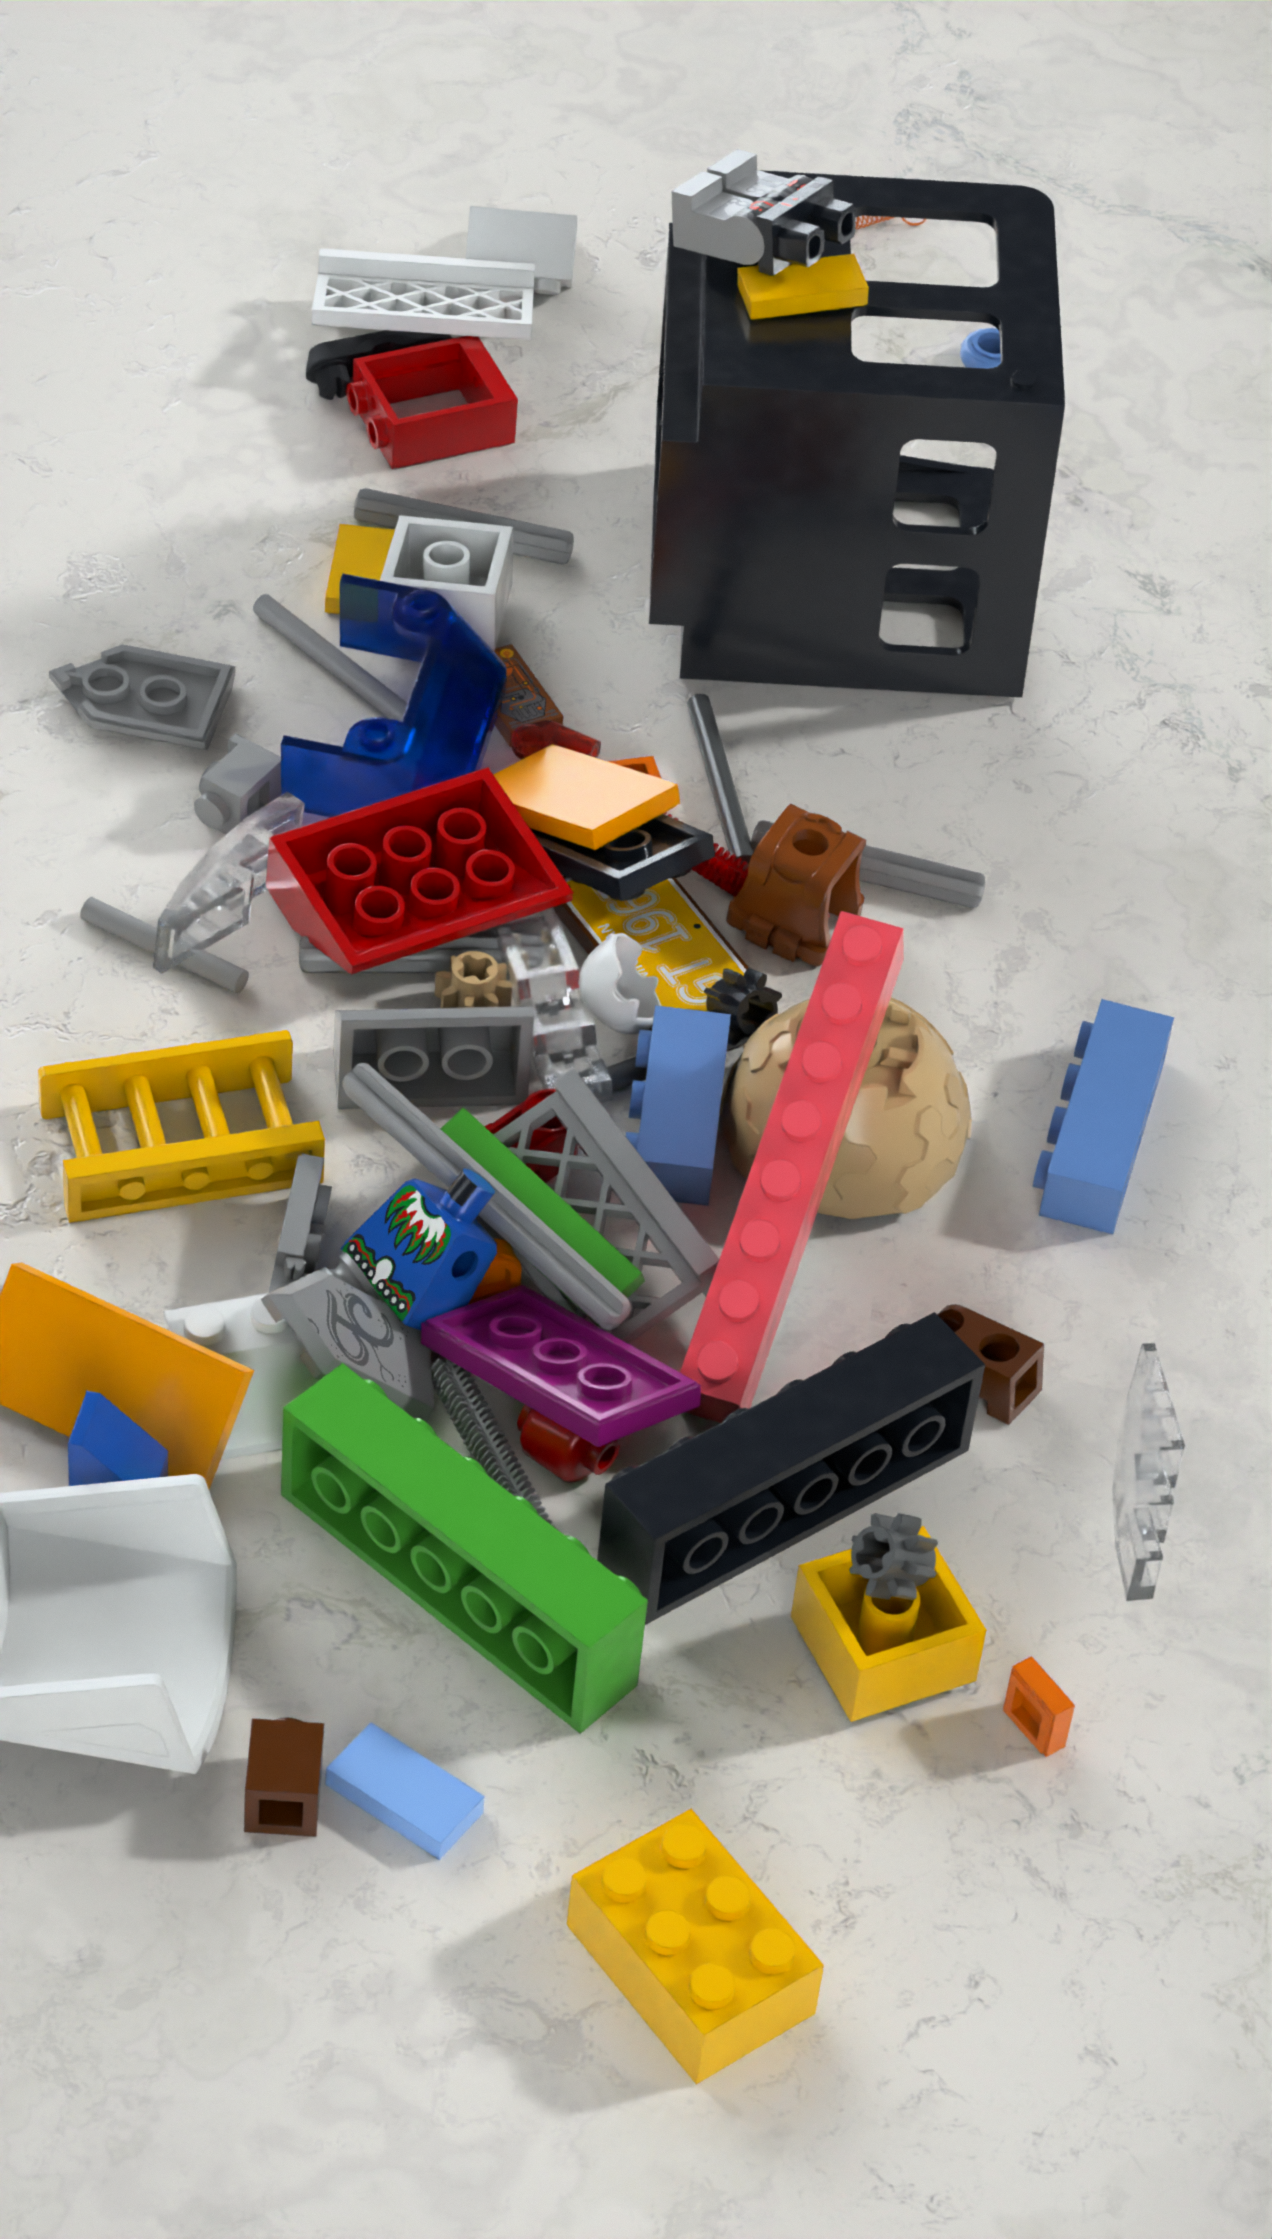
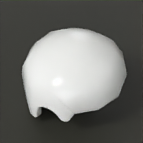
[578,933,662,1034]

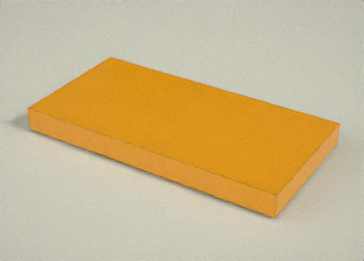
[0,1262,254,1490]

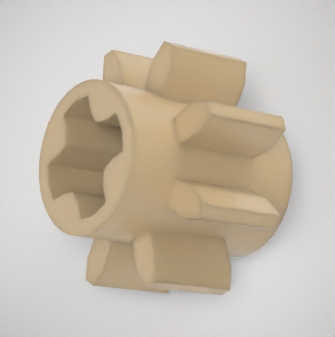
[434,951,513,1008]

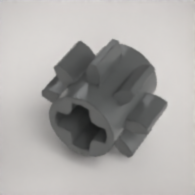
[849,1513,938,1600]

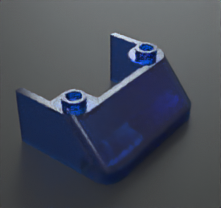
[281,573,507,818]

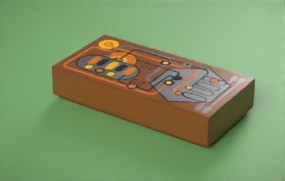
[459,644,564,747]

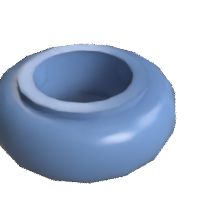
[960,328,1001,369]

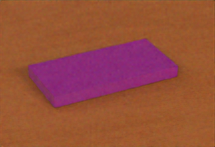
[421,1285,701,1447]

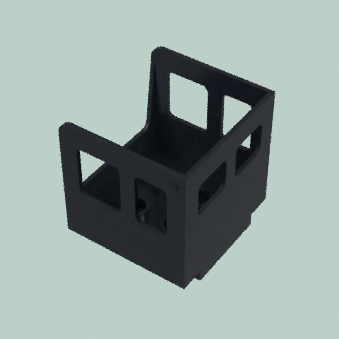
[649,167,1065,698]

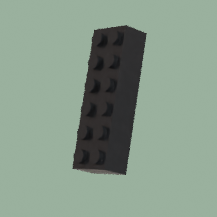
[597,1312,985,1625]

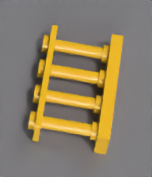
[38,1030,325,1223]

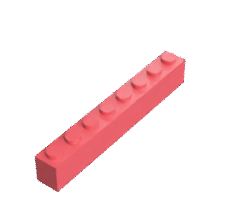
[680,911,904,1423]

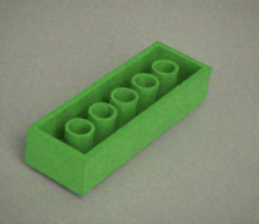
[281,1363,648,1734]

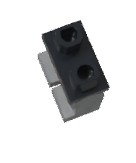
[671,149,855,276]

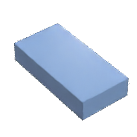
[326,1723,485,1860]

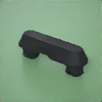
[306,330,453,400]

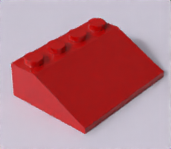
[266,767,574,975]

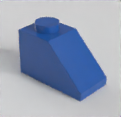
[68,1391,168,1486]

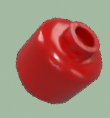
[517,1404,620,1483]

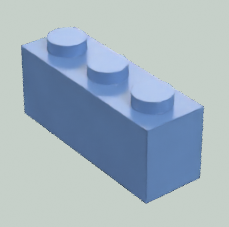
[626,1005,731,1206]

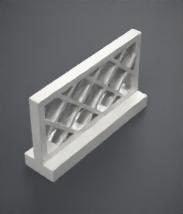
[312,249,535,340]

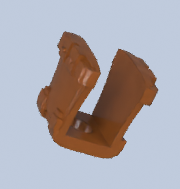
[726,804,867,966]

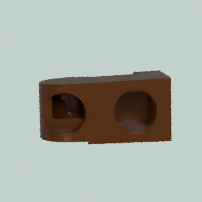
[937,1304,1044,1425]

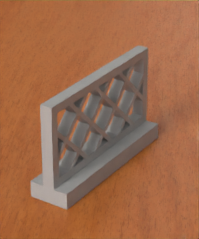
[493,1068,719,1344]

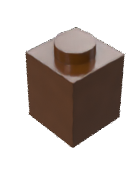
[244,1717,324,1837]

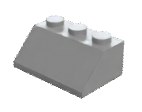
[333,1006,534,1109]

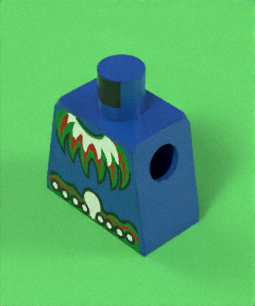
[340,1168,497,1330]

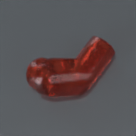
[511,720,601,760]

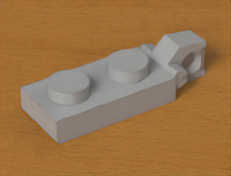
[269,1154,332,1293]

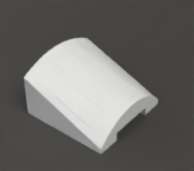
[0,1474,236,1774]

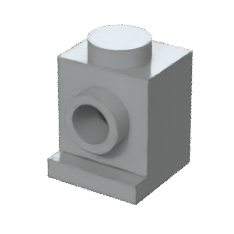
[194,733,284,842]

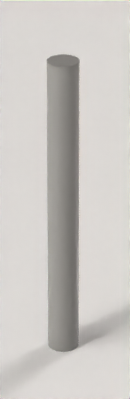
[253,594,425,735]

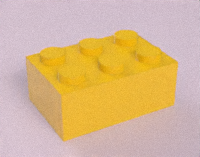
[566,1808,824,2084]

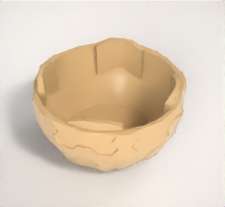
[719,997,972,1219]

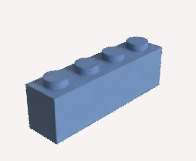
[1033,999,1174,1234]

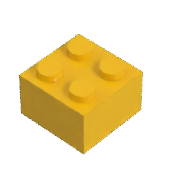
[790,1526,987,1722]

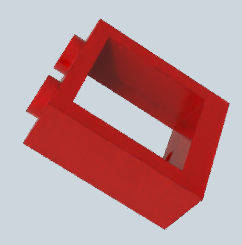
[346,336,518,469]

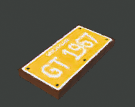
[552,876,765,1030]

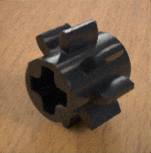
[704,968,782,1046]

